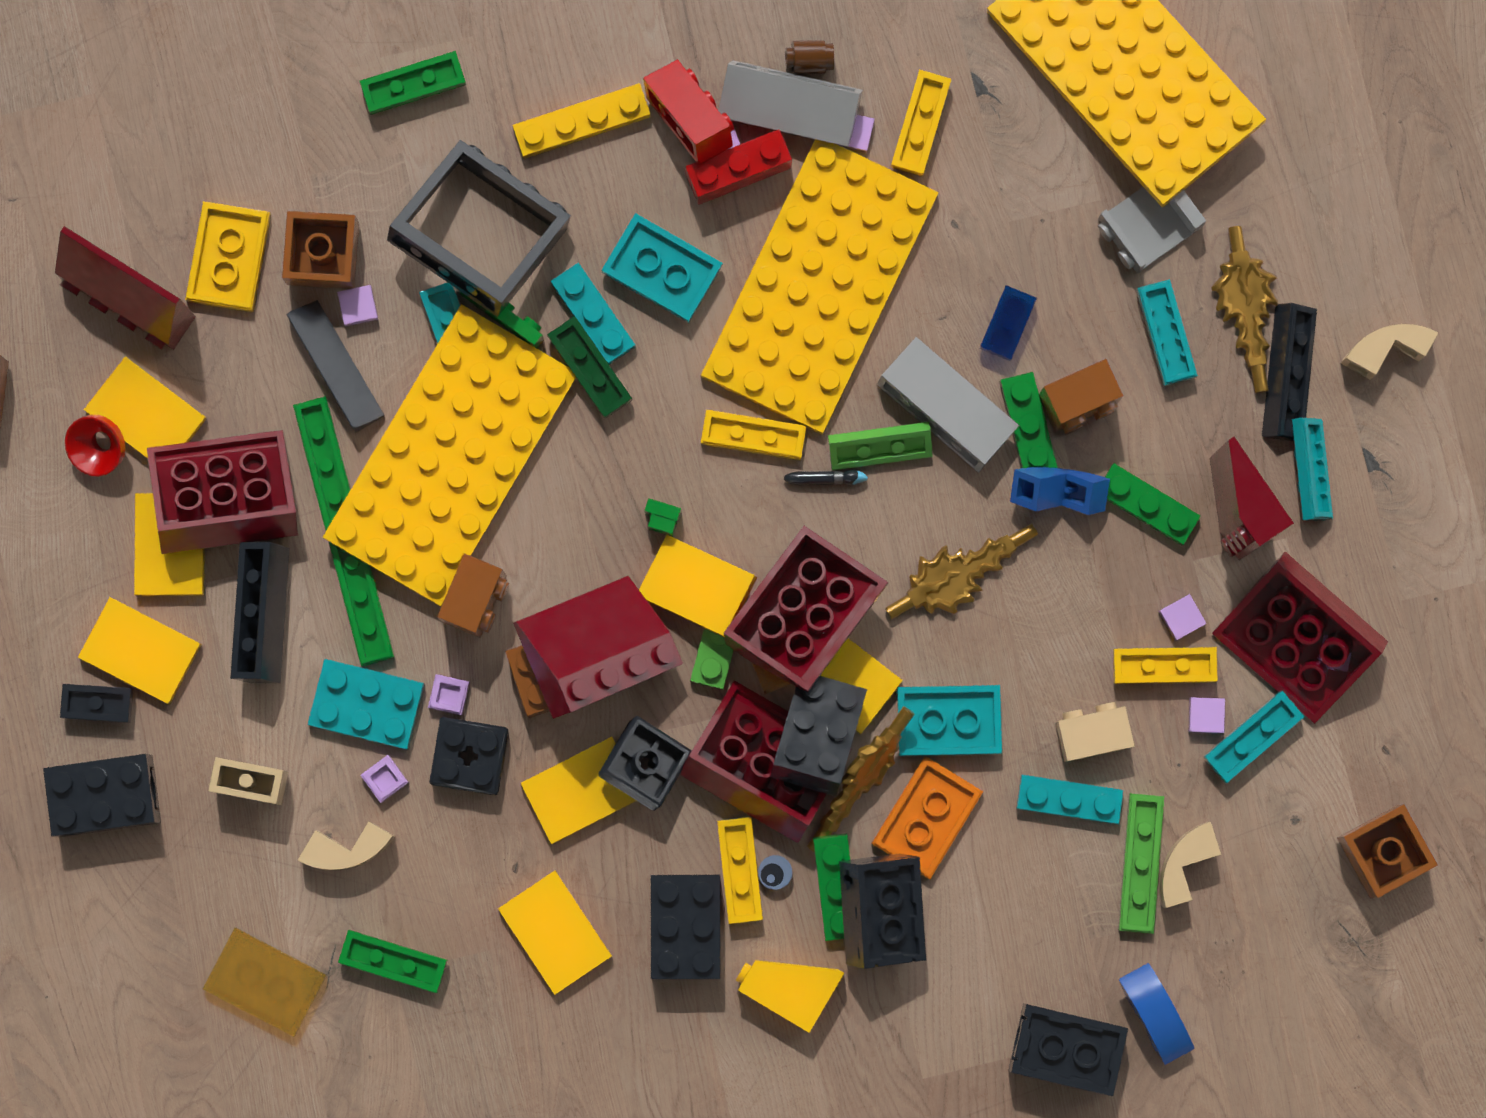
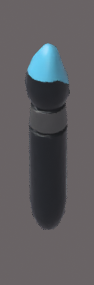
[784,470,868,486]

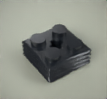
[598,716,692,811]
[429,717,509,795]

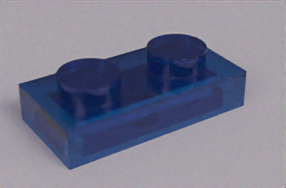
[979,285,1037,361]

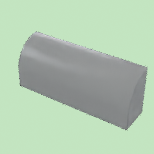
[718,60,863,147]
[877,337,1019,473]

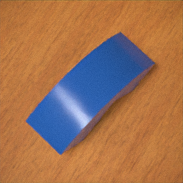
[1010,467,1110,515]
[1118,963,1195,1065]

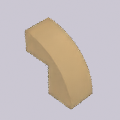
[1341,324,1438,380]
[1159,821,1221,908]
[298,822,395,870]

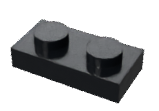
[60,684,133,723]

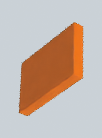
[871,756,983,880]

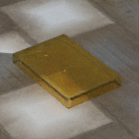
[203,927,327,1037]

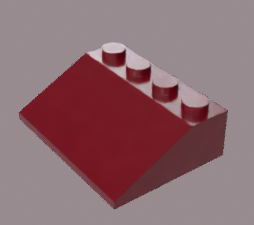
[55,226,196,350]
[147,430,298,554]
[1209,437,1294,561]
[723,525,888,693]
[1212,552,1388,724]
[513,576,683,719]
[680,680,852,843]

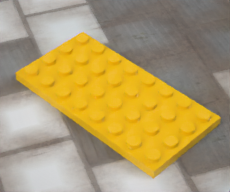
[987,0,1266,208]
[701,139,939,435]
[323,304,576,607]

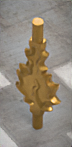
[1211,226,1278,393]
[885,523,1038,620]
[807,706,915,852]

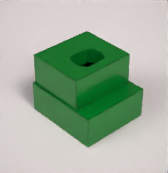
[644,498,682,537]

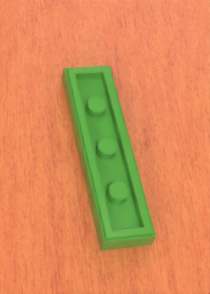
[1118,793,1164,934]

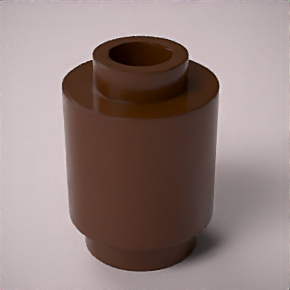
[785,40,834,74]

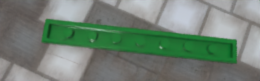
[293,396,395,667]

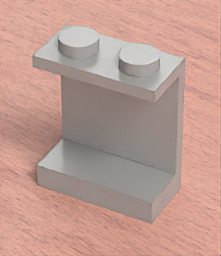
[1098,187,1206,273]

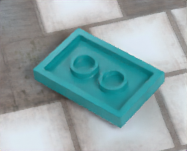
[601,213,723,323]
[307,659,425,750]
[897,685,1002,756]

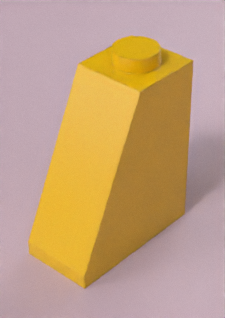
[736,960,844,1033]

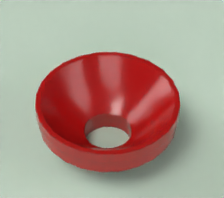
[65,415,125,477]

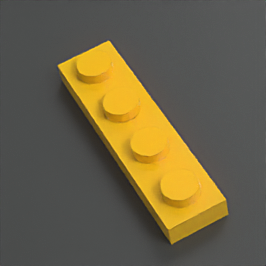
[513,83,651,159]

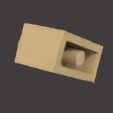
[1055,702,1135,763]
[208,757,288,806]

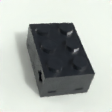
[770,676,867,797]
[43,754,161,837]
[839,853,926,969]
[651,874,720,979]
[1008,1003,1128,1096]

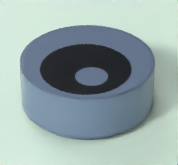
[758,855,792,890]

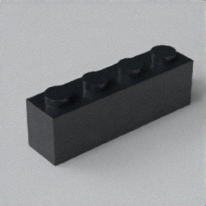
[230,542,290,683]

